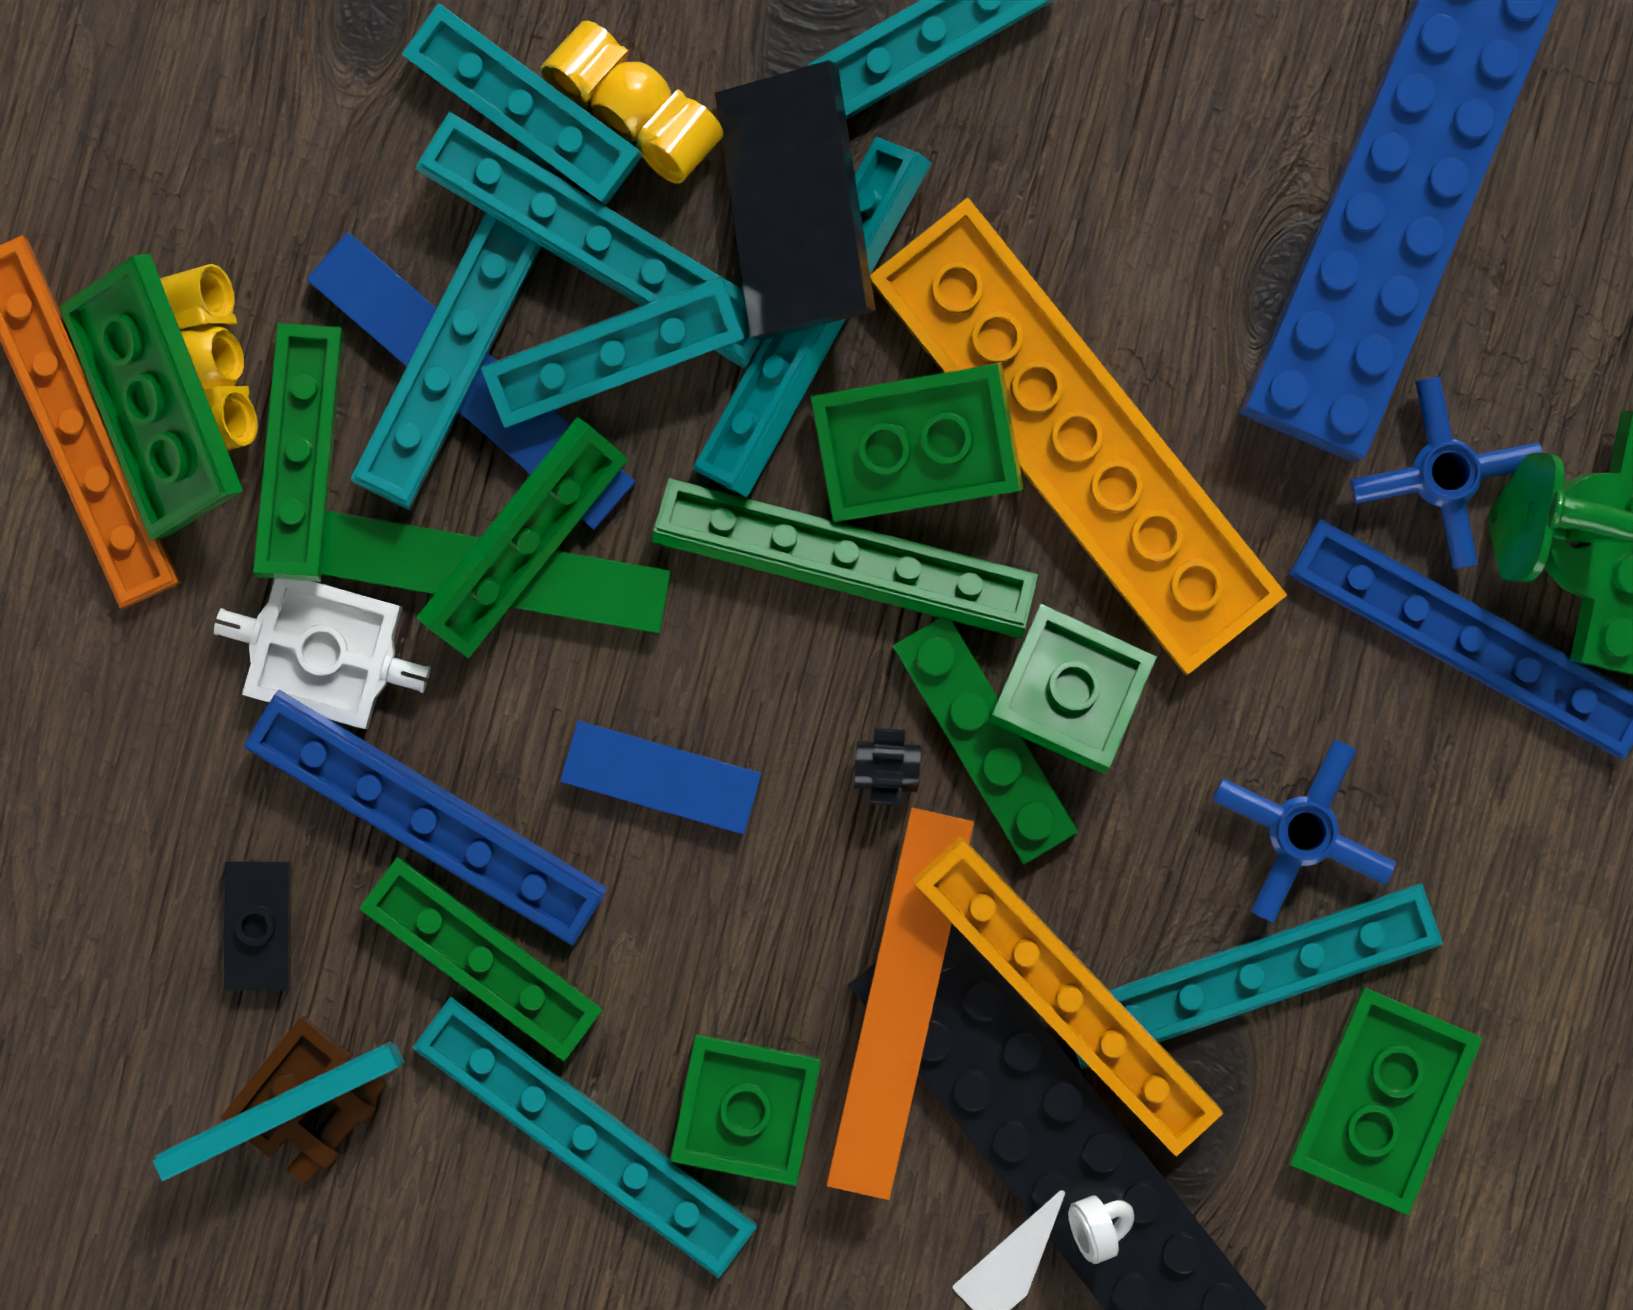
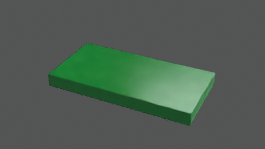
[59,253,243,541]

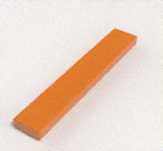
[0,235,181,609]
[826,807,974,1200]

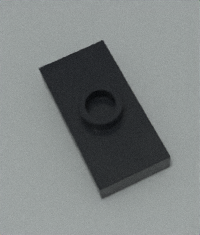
[224,861,292,990]

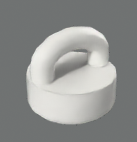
[1068,1195,1134,1264]

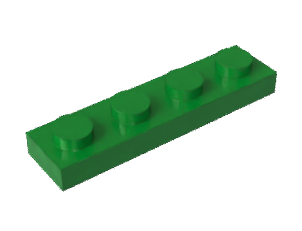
[253,323,344,582]
[416,417,628,659]
[892,618,1078,865]
[359,856,604,1061]

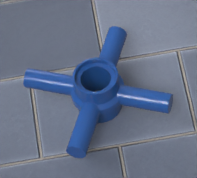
[1350,377,1543,569]
[1212,739,1396,923]

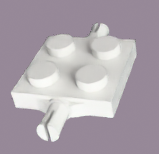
[214,579,431,729]

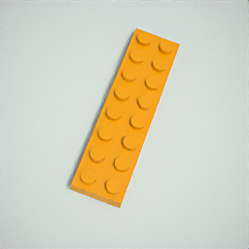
[870,197,1287,676]

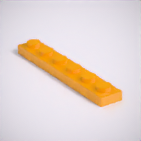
[913,835,1223,1157]

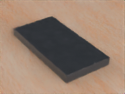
[715,60,875,341]

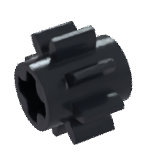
[854,728,921,805]

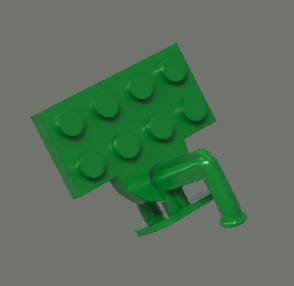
[1487,411,1633,676]

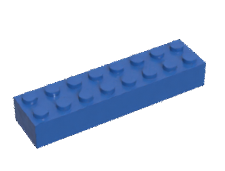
[1238,0,1559,463]

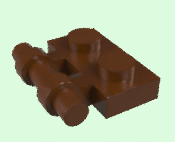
[220,1016,387,1184]

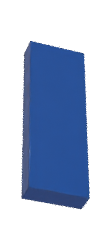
[560,720,762,834]

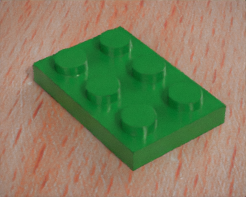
[811,362,1024,522]
[1287,986,1483,1216]

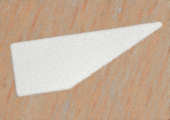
[953,1190,1065,1310]

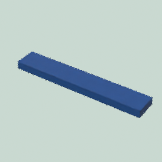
[307,232,636,530]
[1287,519,1633,759]
[243,689,607,946]

